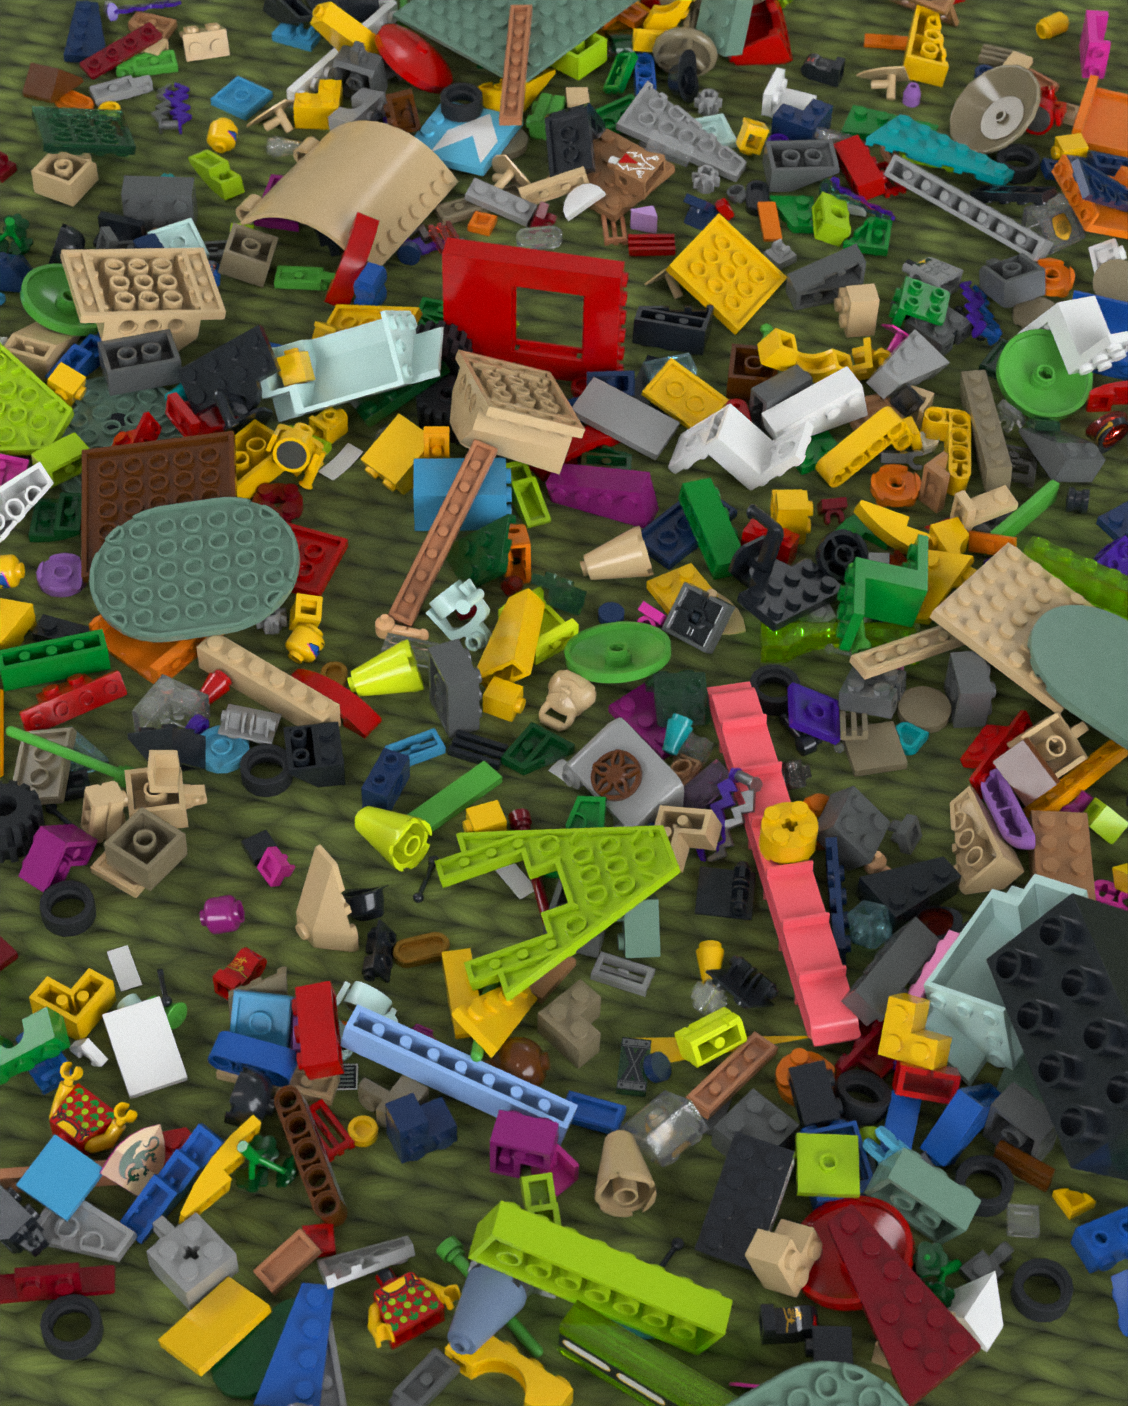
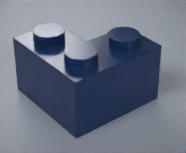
[771,98,833,141]
[385,1093,457,1164]

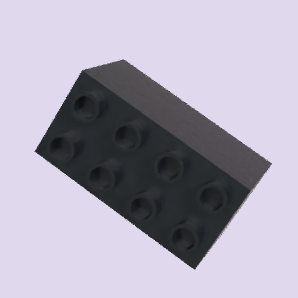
[986,893,1128,1181]

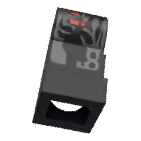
[801,53,846,87]

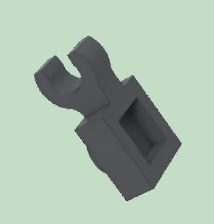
[879,449,923,470]
[959,1241,1014,1283]

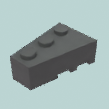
[786,244,866,310]

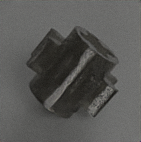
[781,759,812,790]

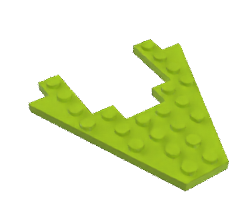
[0,343,75,456]
[435,825,681,1001]

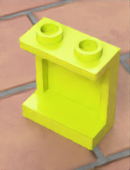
[498,587,579,665]

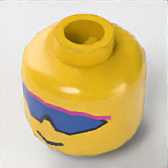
[207,118,238,153]
[0,554,25,589]
[285,623,325,664]

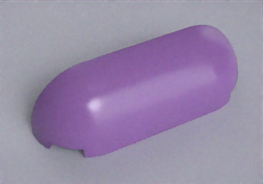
[981,768,1035,850]

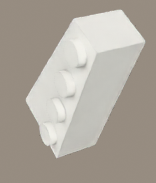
[761,366,868,440]
[0,462,54,543]

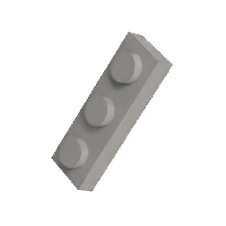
[464,178,537,227]

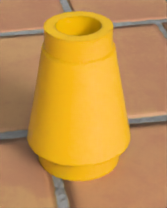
[696,940,725,986]

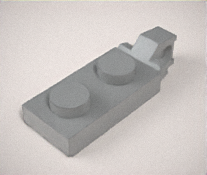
[89,75,153,107]

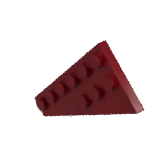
[827,1203,981,1406]

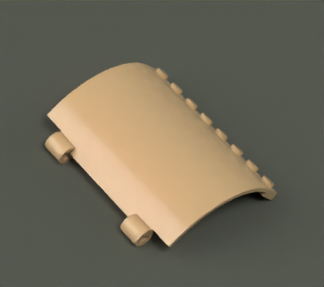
[236,120,459,266]

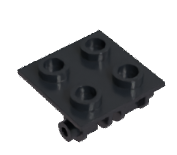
[695,861,756,920]
[706,955,779,1009]

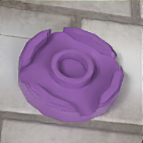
[36,553,88,598]

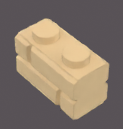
[81,781,128,843]

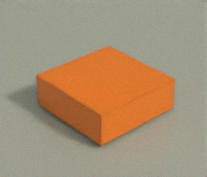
[468,211,497,236]

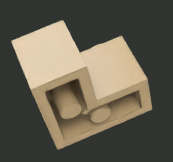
[834,284,880,338]
[655,805,722,873]
[745,1219,823,1298]

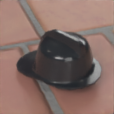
[668,49,699,103]
[341,884,388,921]

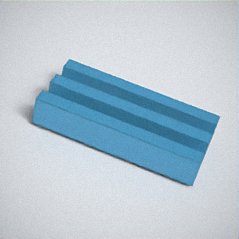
[385,728,446,766]

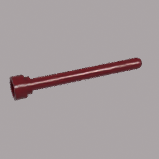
[508,809,550,925]

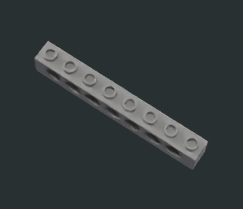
[884,154,1054,262]

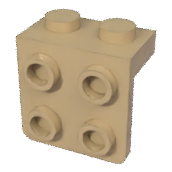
[179,22,230,62]

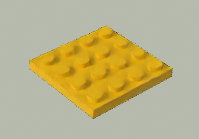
[666,214,787,335]

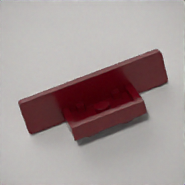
[80,22,162,80]
[834,1020,895,1082]
[0,1262,116,1304]

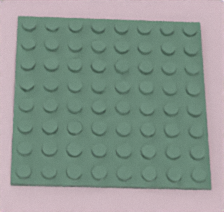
[392,0,638,83]

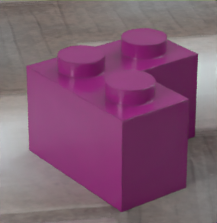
[18,824,98,893]
[490,1110,559,1179]

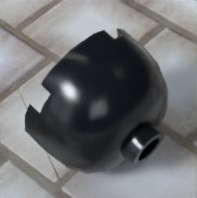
[48,223,86,264]
[815,529,869,581]
[224,1065,275,1127]

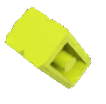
[674,1007,747,1068]

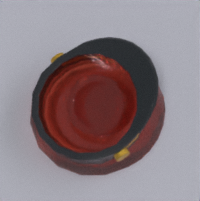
[1085,411,1128,454]
[915,905,963,951]

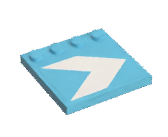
[414,102,523,176]

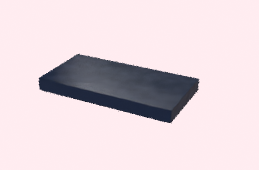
[641,499,738,570]

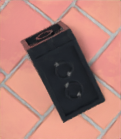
[544,103,606,177]

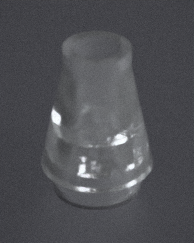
[267,135,300,158]

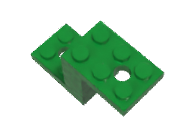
[836,534,928,652]

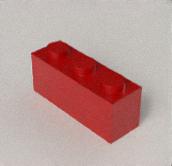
[834,135,887,200]
[291,981,344,1080]

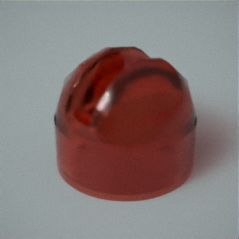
[501,575,524,597]

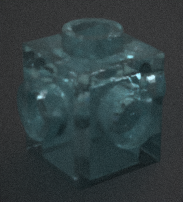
[847,900,892,949]

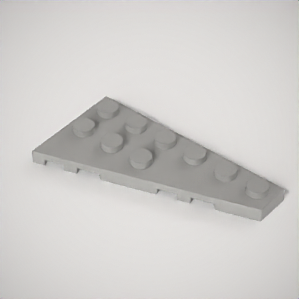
[616,81,747,182]

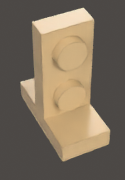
[949,485,1018,532]

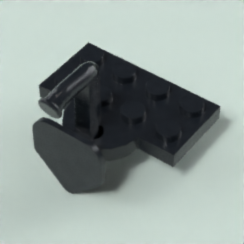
[177,325,281,435]
[728,504,841,632]

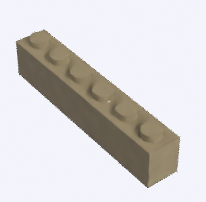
[959,370,1012,491]

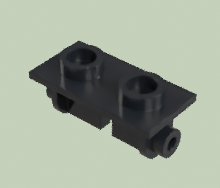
[361,919,396,983]

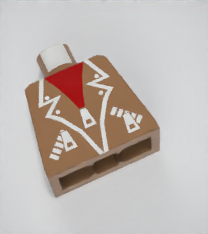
[607,149,666,200]

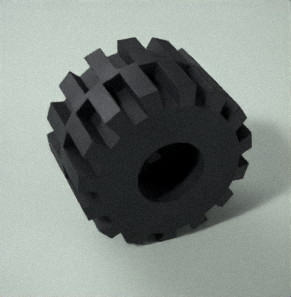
[416,320,473,377]
[416,374,460,445]
[0,780,45,863]

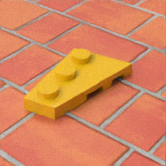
[914,550,975,625]

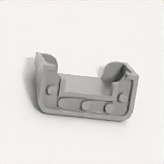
[562,717,684,827]

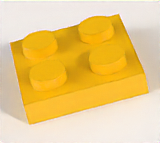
[646,563,718,614]

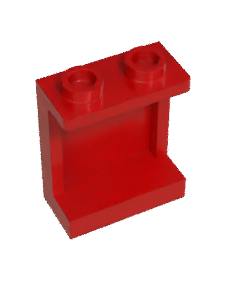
[165,392,237,437]

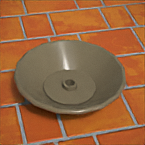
[950,65,1040,155]

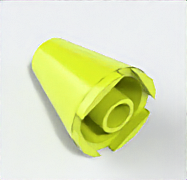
[347,639,424,697]
[355,806,432,871]

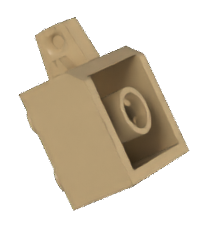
[31,148,98,207]
[1007,711,1089,778]
[124,767,207,829]

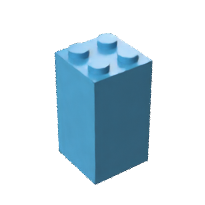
[413,458,512,531]

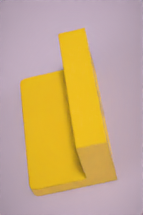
[632,28,665,52]

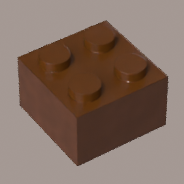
[726,343,778,401]

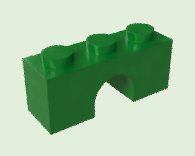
[0,1007,71,1085]

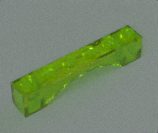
[759,621,920,665]

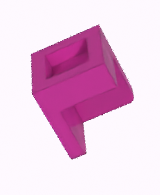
[531,1143,579,1196]

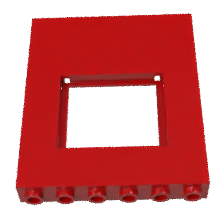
[442,237,629,382]

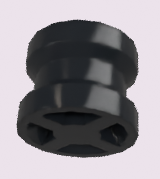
[1065,487,1090,514]

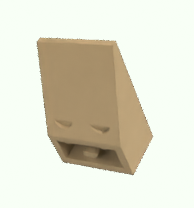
[4,321,81,382]

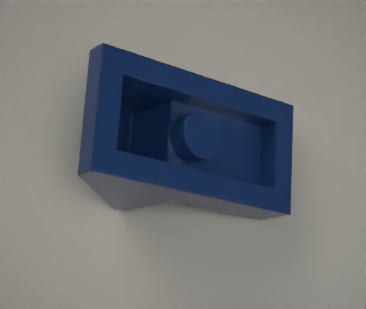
[683,193,720,230]
[587,371,635,396]

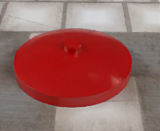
[375,24,453,94]
[801,1196,915,1311]

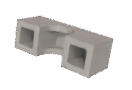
[328,87,387,131]

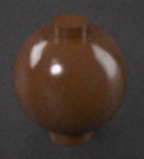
[483,1037,550,1087]

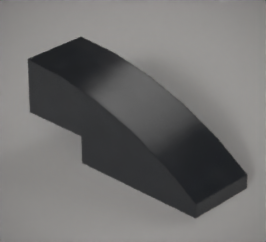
[263,0,313,24]

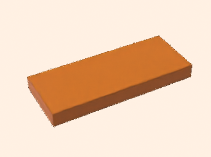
[864,33,908,50]
[757,202,782,242]
[968,530,1017,555]

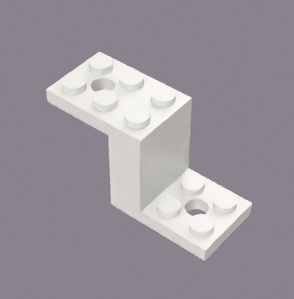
[1017,296,1128,376]
[668,403,814,491]

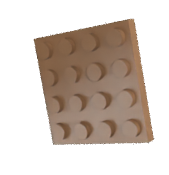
[547,129,675,222]

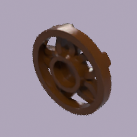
[591,749,642,801]

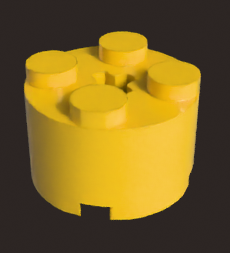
[759,801,819,865]

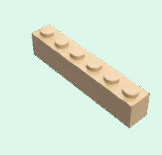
[197,635,341,727]

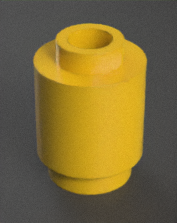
[1036,11,1069,39]

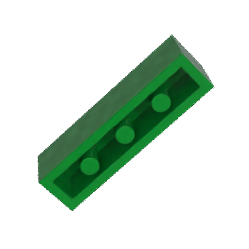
[678,478,741,580]
[0,629,111,692]

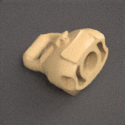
[538,669,597,732]

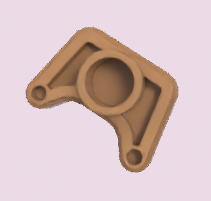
[670,753,703,794]

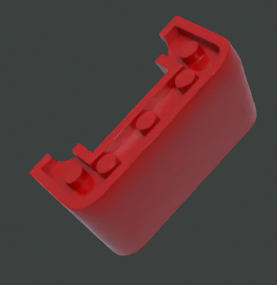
[727,0,793,66]

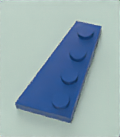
[254,1283,334,1406]

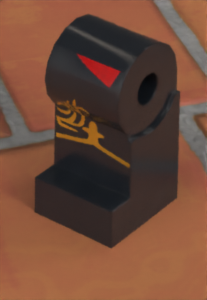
[758,1304,819,1345]

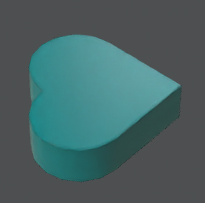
[896,722,929,756]

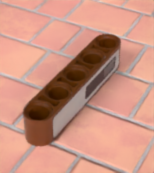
[274,1085,348,1227]

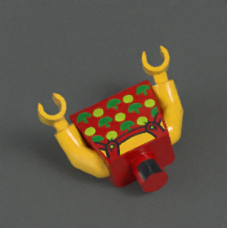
[49,1062,137,1156]
[368,1268,461,1350]

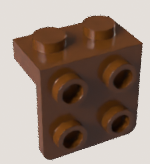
[383,88,421,133]

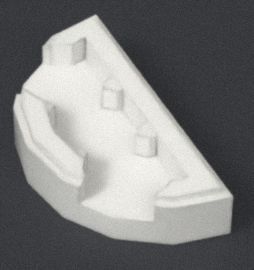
[563,184,606,221]

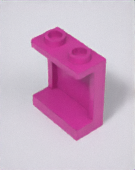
[1079,10,1111,79]

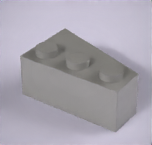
[866,329,950,399]

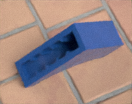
[920,1083,1001,1167]

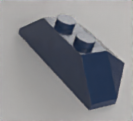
[0,252,33,293]

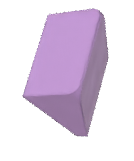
[630,206,658,234]

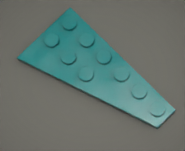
[865,114,1015,185]

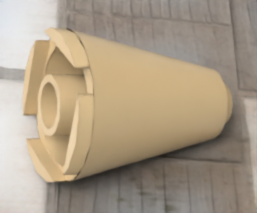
[580,526,654,580]
[594,1130,657,1217]

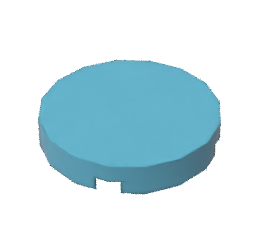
[200,725,249,774]

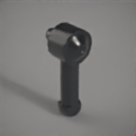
[779,712,823,757]

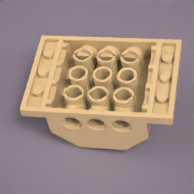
[60,248,226,351]
[450,350,585,474]

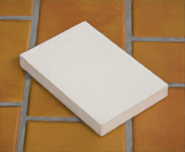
[102,996,188,1099]

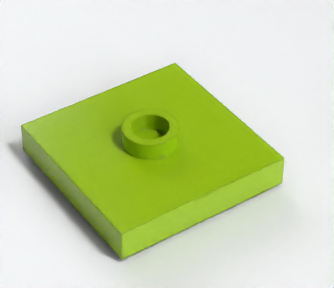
[795,1133,860,1198]

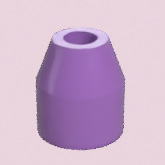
[902,82,921,107]

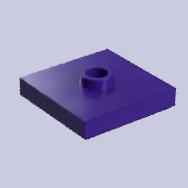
[787,682,841,745]

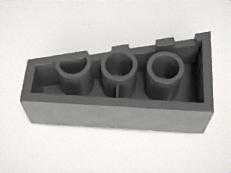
[841,917,940,1026]

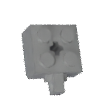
[146,1213,239,1311]

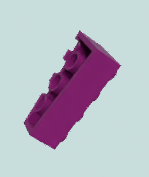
[546,463,659,528]

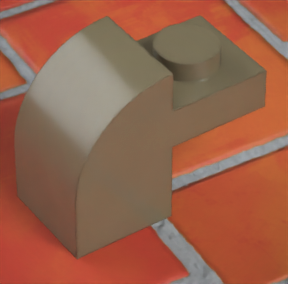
[358,1075,429,1128]

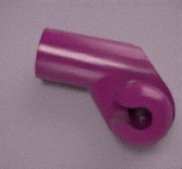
[1059,790,1093,813]

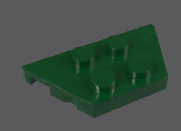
[446,514,516,588]

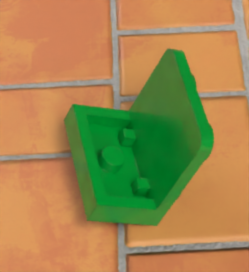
[888,276,950,328]

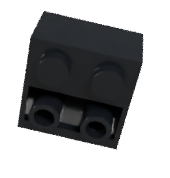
[284,721,346,788]
[128,724,206,772]

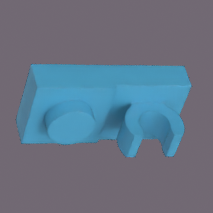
[272,22,321,52]

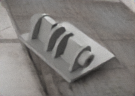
[218,704,282,744]

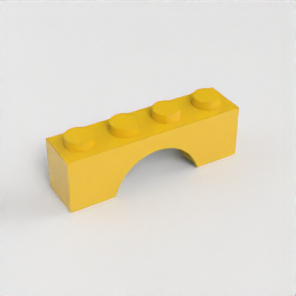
[643,0,696,31]
[757,328,855,383]
[928,517,977,589]
[445,1336,573,1406]

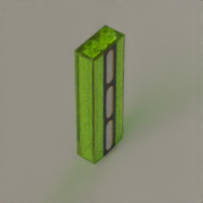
[558,1299,738,1406]

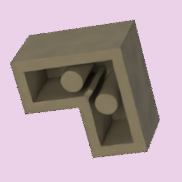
[537,979,601,1069]

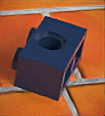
[361,748,410,811]

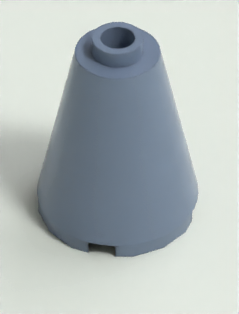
[447,1264,527,1355]

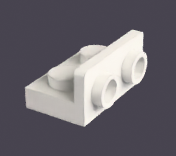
[1088,238,1127,274]

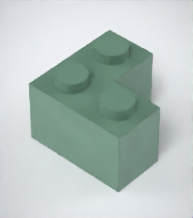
[617,893,660,958]

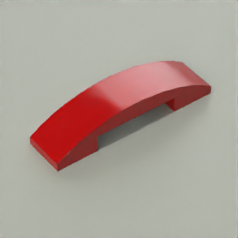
[324,212,380,306]
[1086,380,1128,412]
[528,425,620,482]
[290,669,382,739]

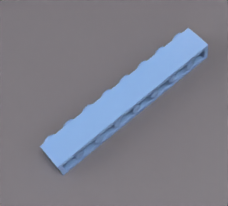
[340,1004,578,1146]

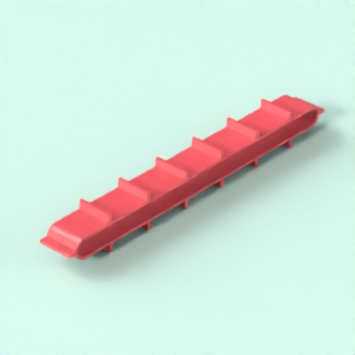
[706,681,861,1047]

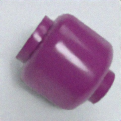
[200,895,245,934]

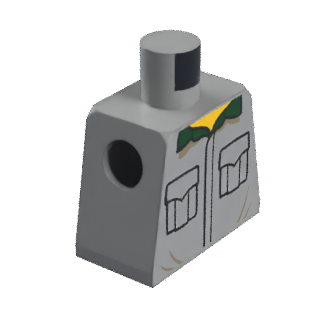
[902,257,963,295]

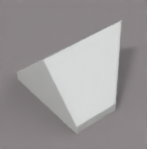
[947,1271,1003,1352]

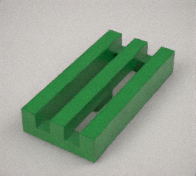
[602,52,638,94]

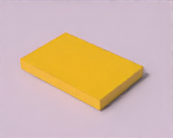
[641,358,729,429]
[158,1276,272,1377]

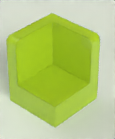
[1083,797,1128,844]

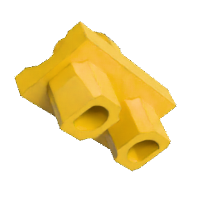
[852,337,891,381]

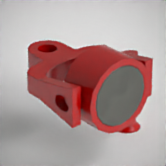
[1026,86,1067,135]

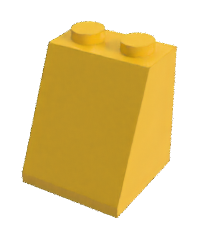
[361,414,424,495]

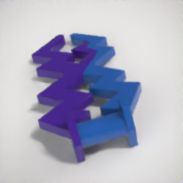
[959,281,1003,346]

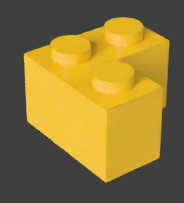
[293,79,343,130]
[770,489,813,544]
[29,968,117,1040]
[878,993,952,1070]

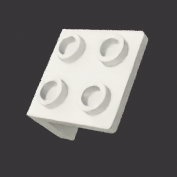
[761,68,817,118]

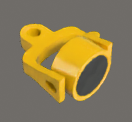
[266,422,326,490]

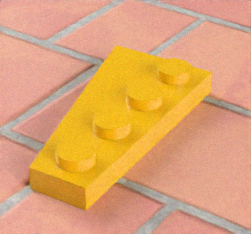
[451,986,538,1058]

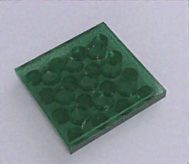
[31,106,136,157]

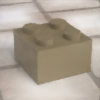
[218,223,278,287]
[104,807,188,891]

